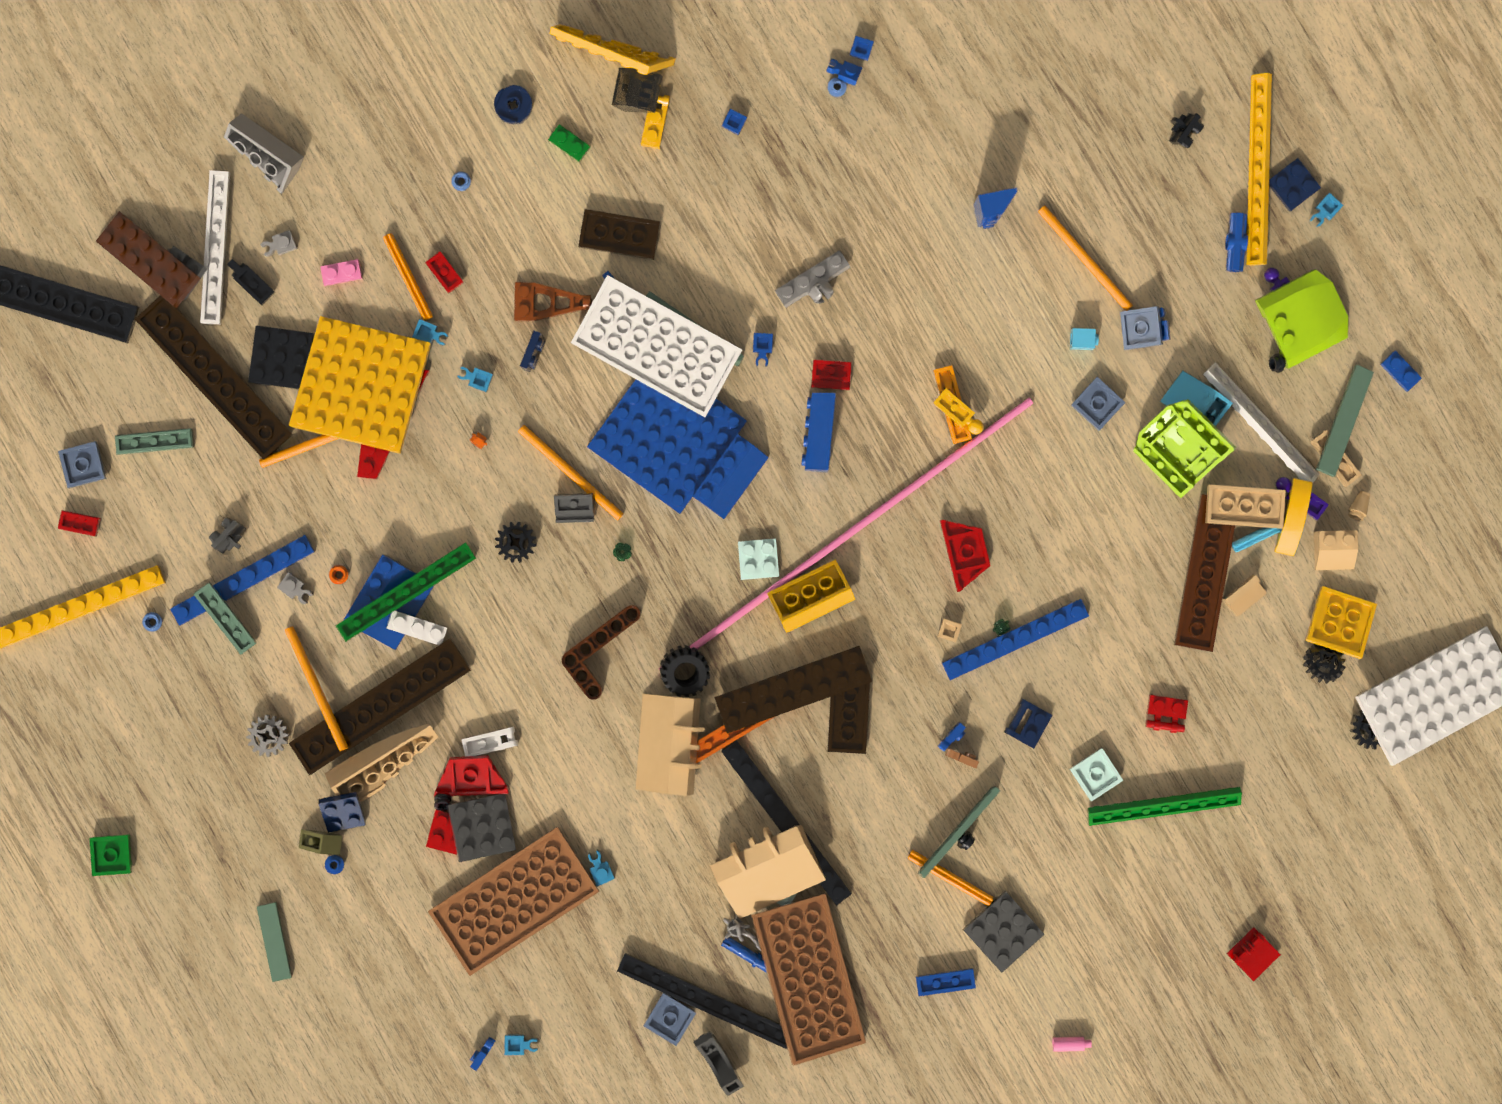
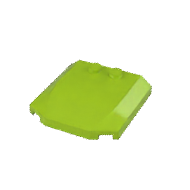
[1255,269,1348,369]
[1133,399,1236,498]

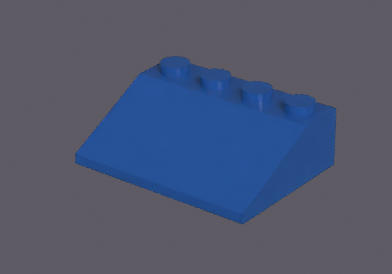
[344,554,434,650]

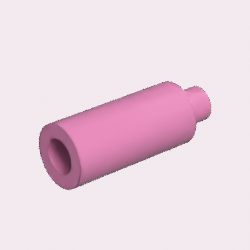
[1052,1037,1092,1052]

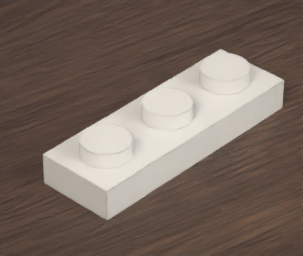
[386,611,447,645]

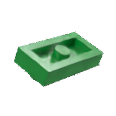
[548,124,591,163]

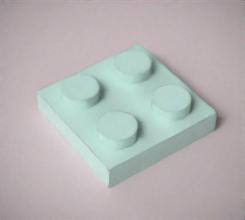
[738,538,779,580]
[1070,748,1123,802]

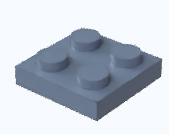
[1120,306,1163,350]
[1071,377,1125,431]
[58,441,107,489]
[643,993,696,1046]

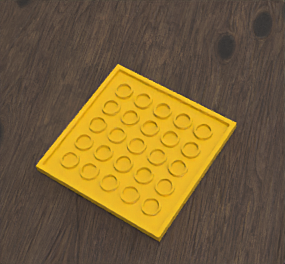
[289,316,431,454]

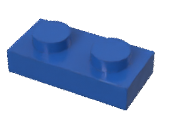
[1380,351,1422,392]

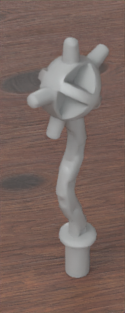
[723,914,761,952]

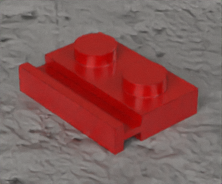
[811,360,851,390]

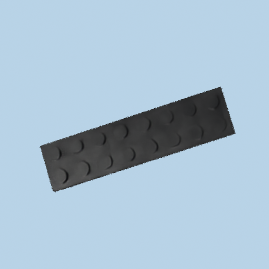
[0,265,139,344]

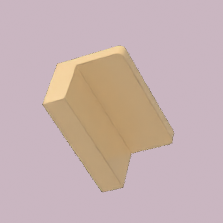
[1222,575,1266,616]

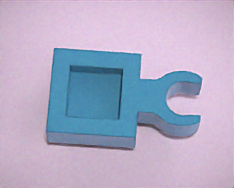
[1310,193,1344,227]
[412,319,448,345]
[457,367,493,393]
[588,850,615,886]
[505,1034,538,1055]

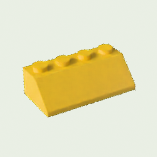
[767,559,855,633]

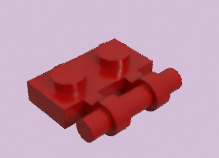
[1145,695,1188,733]

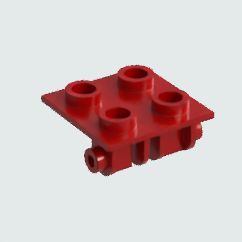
[1226,927,1281,982]

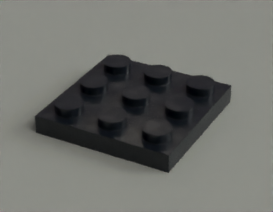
[248,326,314,389]

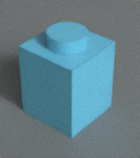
[1070,328,1099,350]

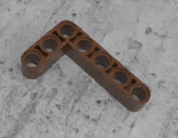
[562,605,641,700]

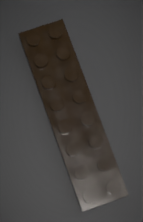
[714,645,872,734]

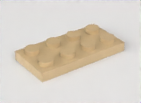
[1205,485,1286,529]

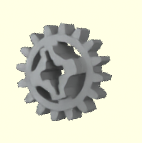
[246,715,290,757]

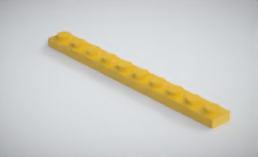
[1246,73,1272,266]
[0,565,165,649]

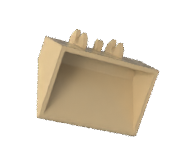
[636,694,704,796]
[710,825,826,919]

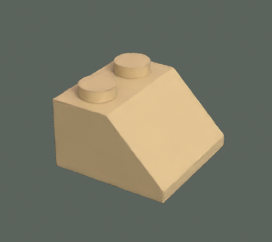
[1314,530,1358,570]

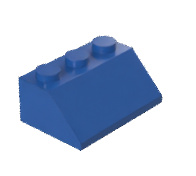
[973,188,1017,229]

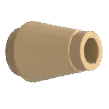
[1348,491,1371,521]

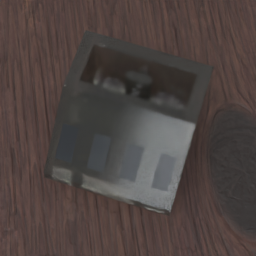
[612,68,662,113]

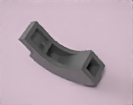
[693,1032,744,1096]

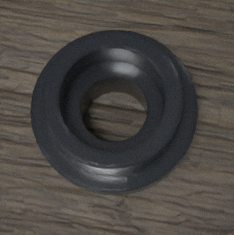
[1269,353,1286,373]
[957,831,975,850]

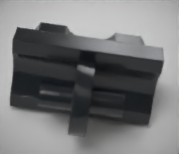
[1169,113,1204,148]

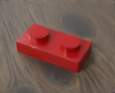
[425,251,464,294]

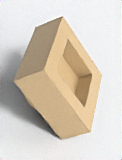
[937,618,962,643]

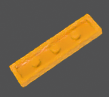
[933,365,972,444]

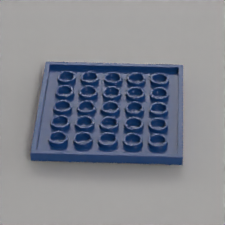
[587,379,747,514]

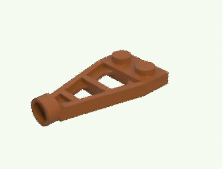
[514,282,592,322]

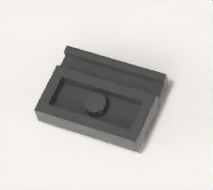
[554,493,595,523]

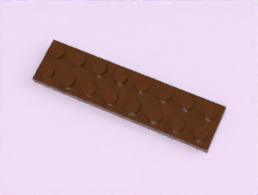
[1174,494,1235,652]

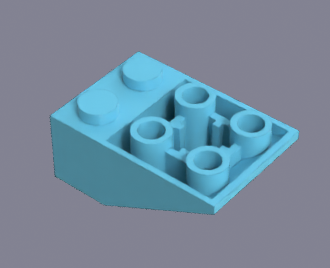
[1160,371,1233,426]

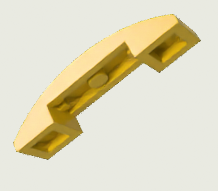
[1274,478,1313,556]

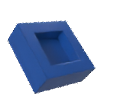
[850,36,874,61]
[722,109,747,135]

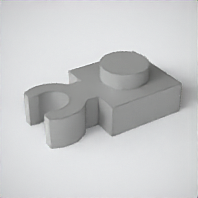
[260,230,297,257]
[277,572,313,604]

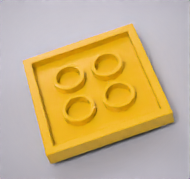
[1305,586,1377,659]

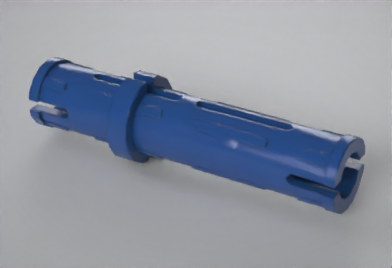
[721,937,767,973]

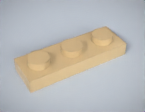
[1310,430,1362,487]

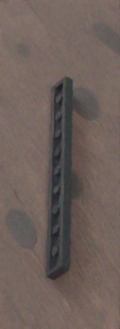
[721,740,852,906]
[617,953,788,1050]

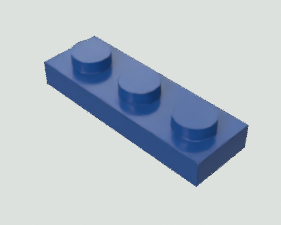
[916,968,976,996]

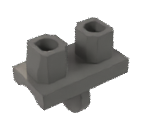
[209,517,246,554]

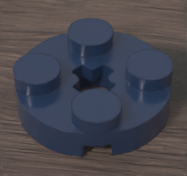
[494,85,533,124]

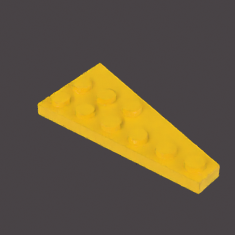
[549,24,676,75]

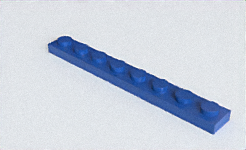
[170,535,315,626]
[942,599,1089,680]

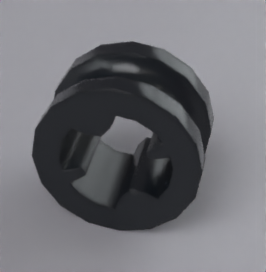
[434,794,451,811]

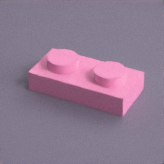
[320,259,362,286]

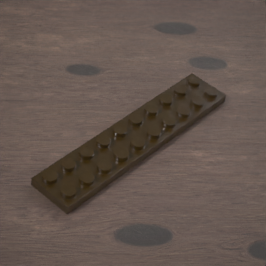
[135,295,293,460]
[289,638,472,776]

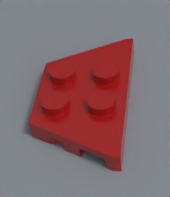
[940,520,991,592]
[434,755,509,797]

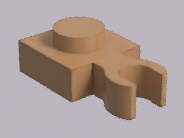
[945,748,979,768]

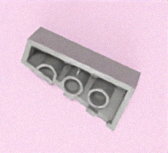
[224,113,304,194]

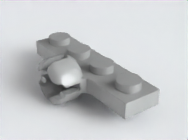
[775,250,850,308]

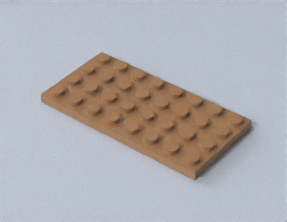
[428,827,599,976]
[751,893,866,1066]

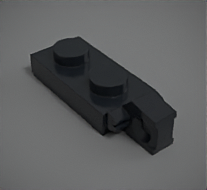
[227,259,275,306]

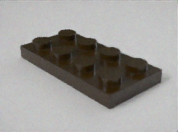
[578,209,660,260]
[827,683,870,754]

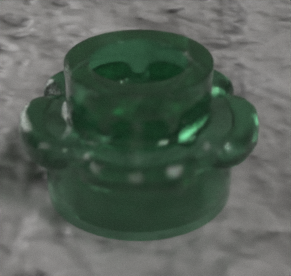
[613,543,632,561]
[993,619,1011,636]

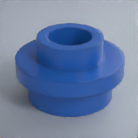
[325,855,344,874]

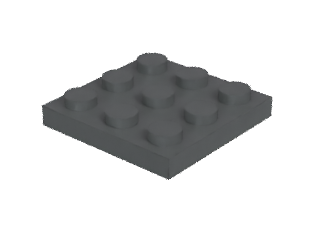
[447,794,516,862]
[963,891,1045,973]

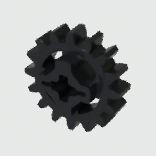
[495,522,537,563]
[1303,644,1346,684]
[1350,710,1381,750]

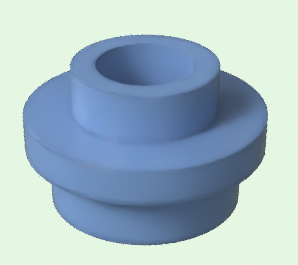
[828,78,847,97]
[452,172,471,191]
[142,612,162,632]

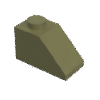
[299,829,342,855]

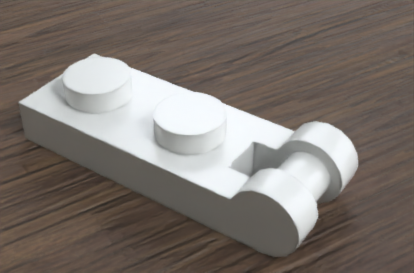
[461,727,519,756]

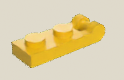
[641,92,670,149]

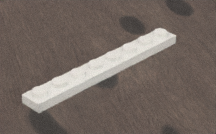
[200,170,230,325]
[1203,362,1320,482]

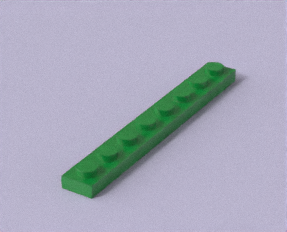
[335,542,476,642]
[1088,787,1242,826]

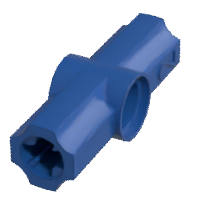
[1225,213,1248,272]

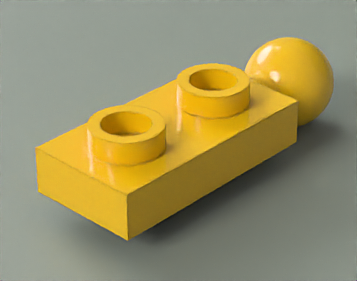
[933,388,984,434]

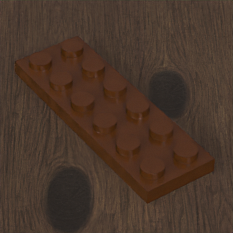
[96,211,200,308]

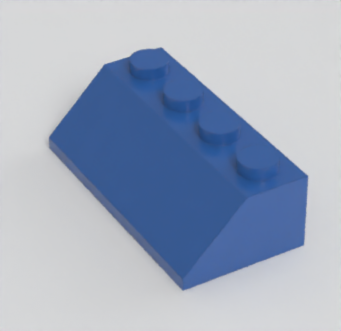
[801,393,836,472]
[693,434,769,519]

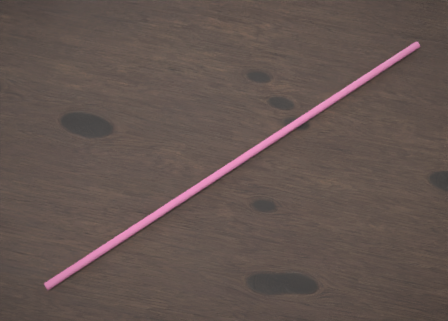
[659,398,1033,670]

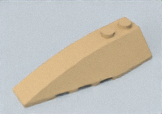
[325,723,438,803]

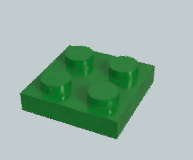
[89,834,132,876]

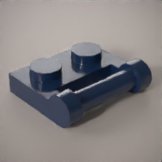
[1004,699,1053,749]

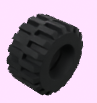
[660,645,710,698]

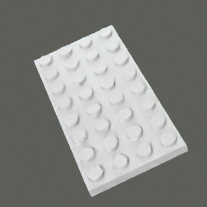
[571,275,742,417]
[1355,626,1502,766]

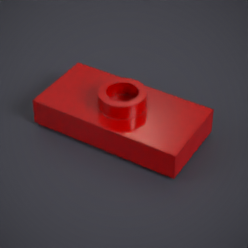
[58,510,101,537]

